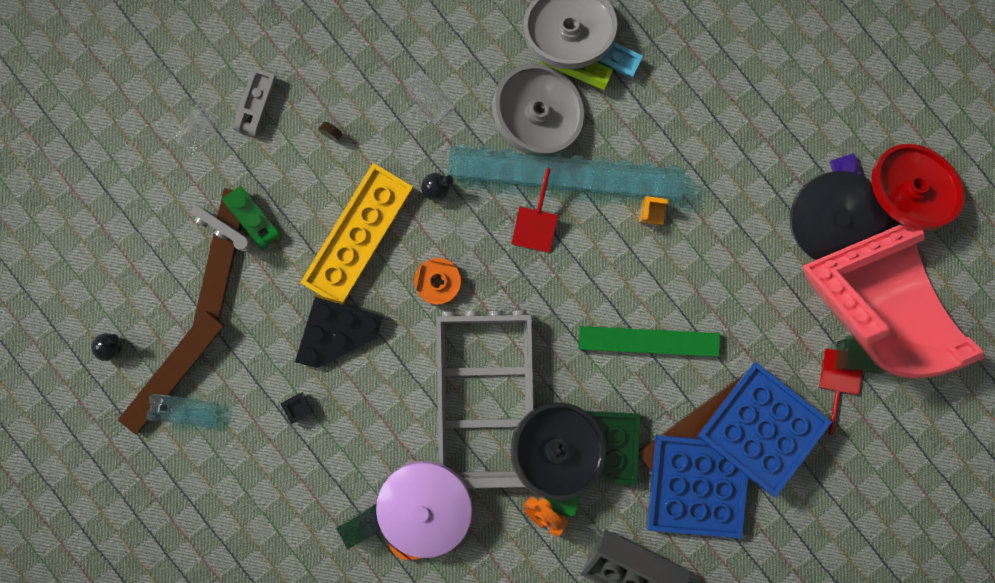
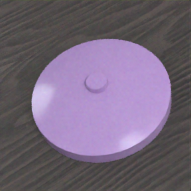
[376,461,473,558]

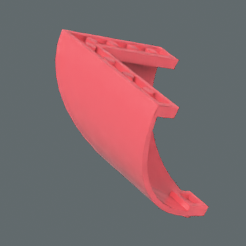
[803,224,984,378]

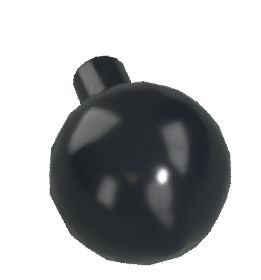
[421,173,453,201]
[91,333,122,361]

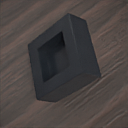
[280,392,314,424]

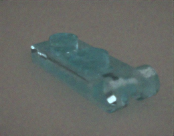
[146,394,218,428]

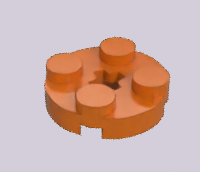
[414,258,461,305]
[522,497,569,537]

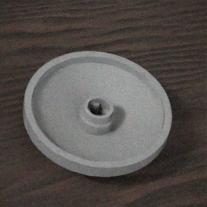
[523,0,617,69]
[493,64,584,156]

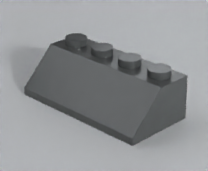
[581,529,691,583]

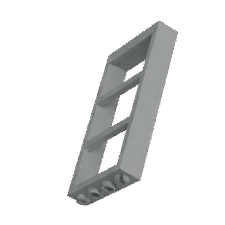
[436,310,533,488]

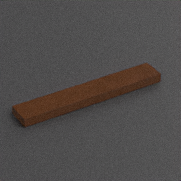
[193,188,248,325]
[118,311,226,435]
[639,373,745,472]

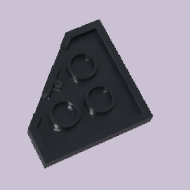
[295,294,384,368]

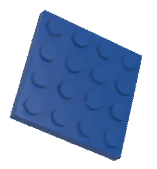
[697,362,832,498]
[646,434,748,539]

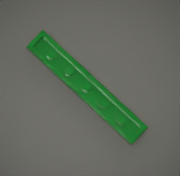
[578,326,720,357]

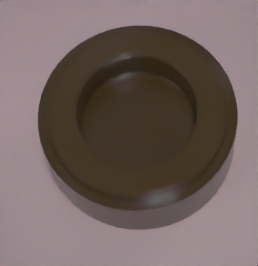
[318,122,343,142]

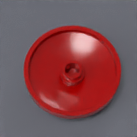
[871,144,965,231]

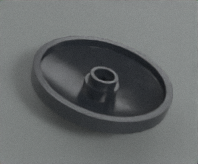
[790,171,887,260]
[510,402,606,500]

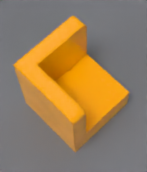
[639,196,669,226]

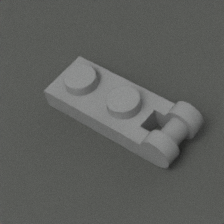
[233,67,277,137]
[190,205,253,252]

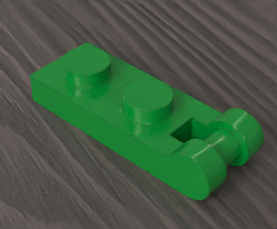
[222,185,282,251]

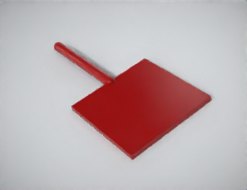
[511,168,558,252]
[819,348,865,435]

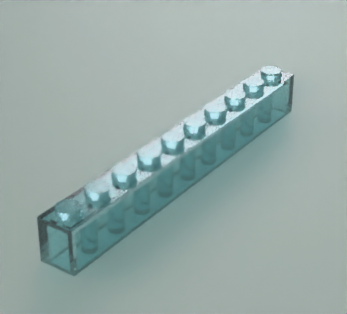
[447,144,685,201]

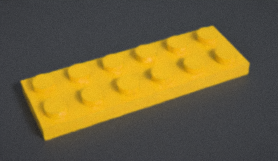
[300,163,414,302]

